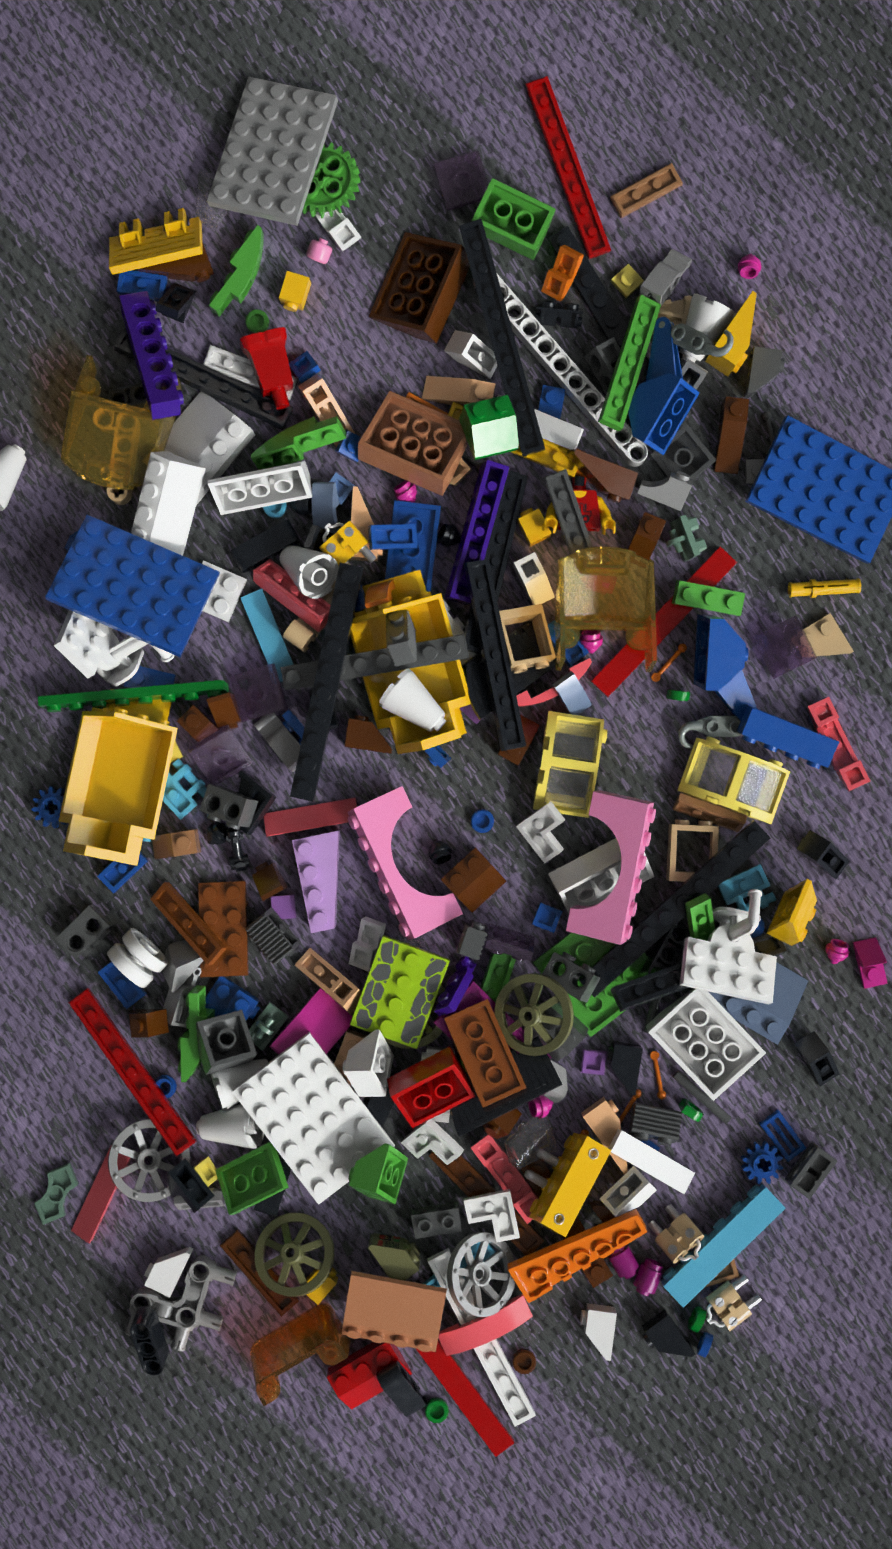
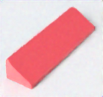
[253,559,331,632]
[264,798,357,837]
[71,1145,131,1244]

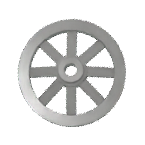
[108,1119,190,1202]
[447,1232,515,1317]

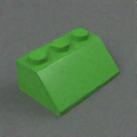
[471,178,556,260]
[348,1143,408,1204]

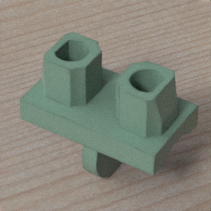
[666,515,707,562]
[249,1002,289,1051]

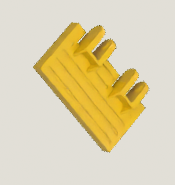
[109,208,203,275]

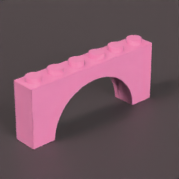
[347,786,463,940]
[566,790,656,945]

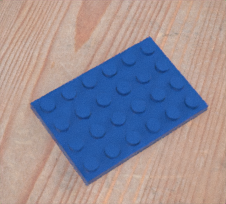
[745,415,892,564]
[45,515,220,658]

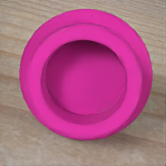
[738,254,761,279]
[394,480,417,503]
[580,629,603,654]
[825,939,850,964]
[528,1095,554,1118]

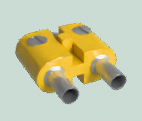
[319,521,376,566]

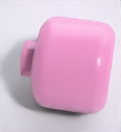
[306,238,332,264]

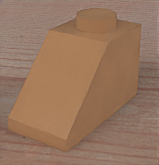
[152,829,201,859]

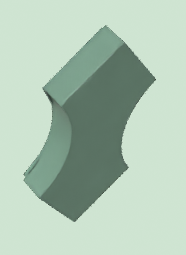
[34,1162,79,1225]

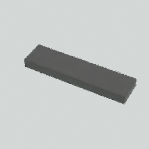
[543,469,597,567]

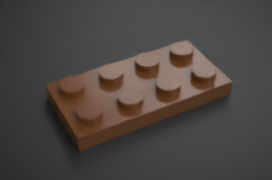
[198,881,249,977]
[443,999,526,1108]

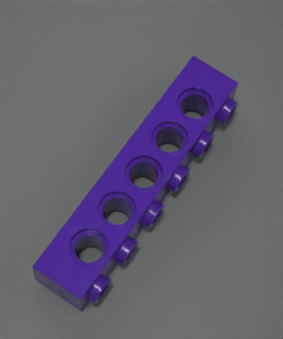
[119,291,184,420]
[444,460,509,605]

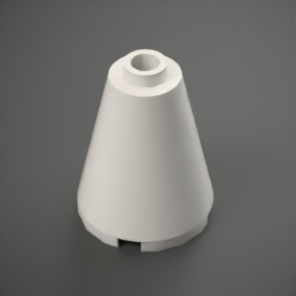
[679,294,736,363]
[0,444,27,511]
[280,545,339,599]
[379,668,446,732]
[211,1059,268,1111]
[196,1104,264,1149]

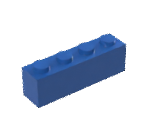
[737,705,839,769]

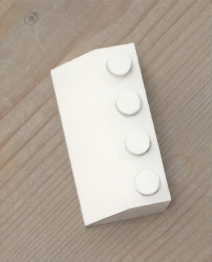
[131,451,206,556]
[207,461,312,515]
[548,838,655,914]

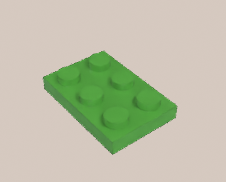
[216,1142,289,1215]

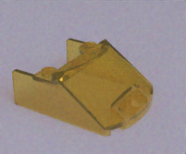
[61,355,182,490]
[554,547,657,672]

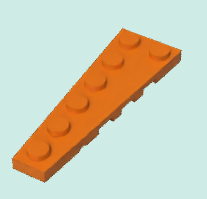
[507,1209,647,1303]

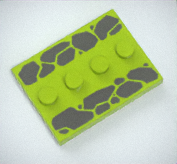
[350,935,450,1049]

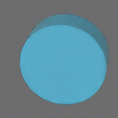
[263,503,287,518]

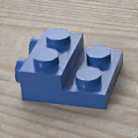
[206,976,260,1021]

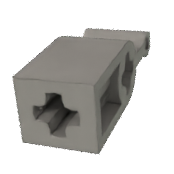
[639,249,692,306]
[253,710,301,772]
[163,967,201,1028]

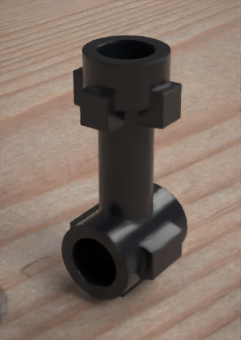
[225,828,250,872]

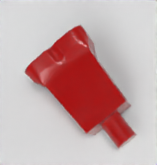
[240,327,293,410]

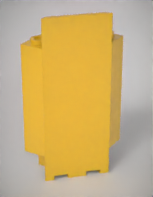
[350,570,471,754]
[59,689,178,866]

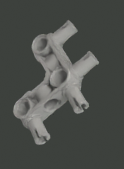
[125,1255,237,1351]

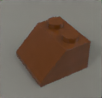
[441,847,506,913]

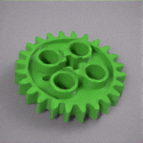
[302,142,361,218]

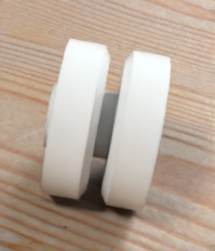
[107,928,168,988]

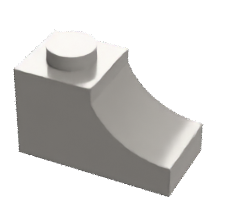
[637,471,693,511]

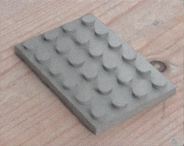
[207,77,338,226]

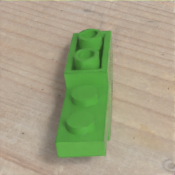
[209,225,264,317]
[251,416,346,470]
[178,985,215,1082]

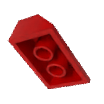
[387,1046,475,1128]
[326,1342,413,1410]

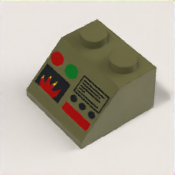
[368,1233,421,1281]

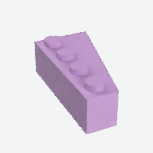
[292,830,340,933]

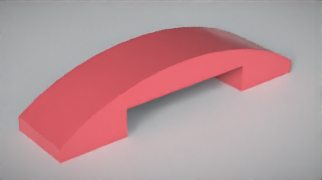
[516,658,592,707]
[807,697,870,792]
[470,1134,539,1224]
[438,1294,533,1356]

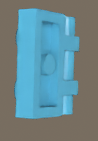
[163,759,207,820]
[718,864,776,912]

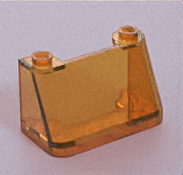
[250,1303,351,1406]

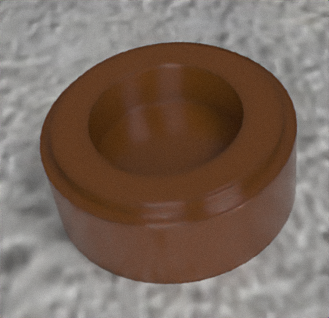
[512,1349,536,1374]

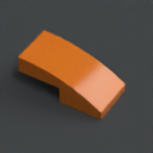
[541,245,584,301]
[365,580,396,608]

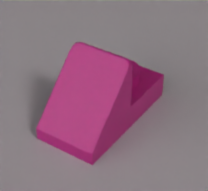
[853,937,888,989]

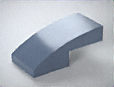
[312,482,339,533]
[552,671,592,715]

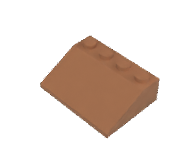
[358,391,468,496]
[342,1271,447,1352]

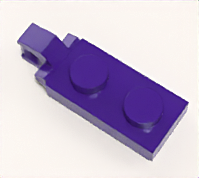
[434,956,477,1016]

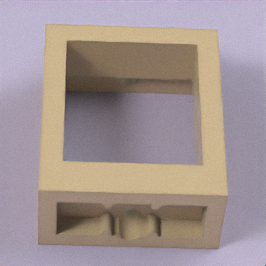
[499,604,556,674]
[666,820,719,882]

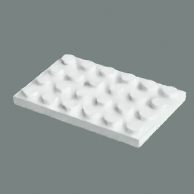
[232,1032,395,1205]

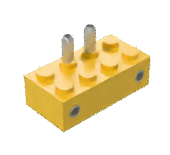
[524,1133,611,1237]

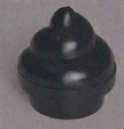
[290,498,312,516]
[437,524,461,547]
[207,822,229,845]
[428,839,452,864]

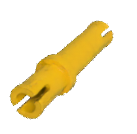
[788,578,861,598]

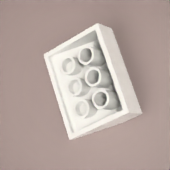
[142,391,255,505]
[646,988,766,1101]

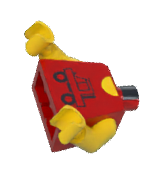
[542,476,616,535]

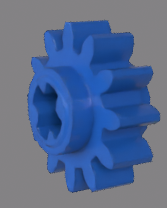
[31,787,68,828]
[740,1141,784,1185]

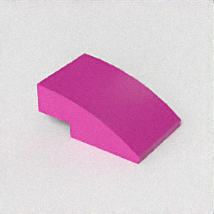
[269,988,353,1055]

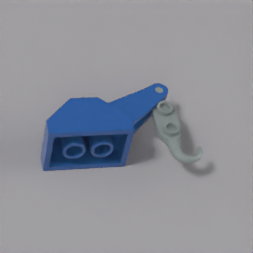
[628,317,734,456]
[678,614,757,749]

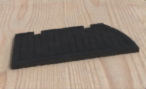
[464,621,564,720]
[452,1036,563,1137]

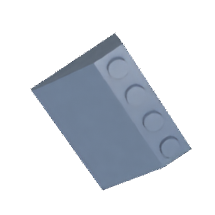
[708,962,808,1045]

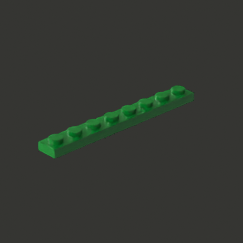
[38,680,229,712]

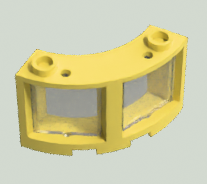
[533,711,608,818]
[677,736,790,824]

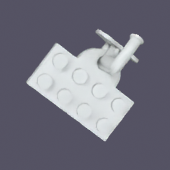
[54,610,174,686]
[680,889,777,1005]

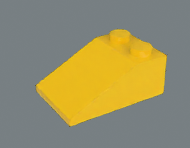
[705,291,757,377]
[767,879,817,946]

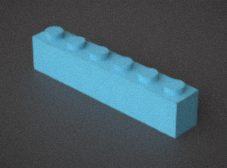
[661,1184,786,1308]

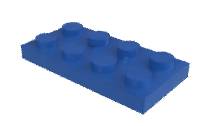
[385,500,441,592]

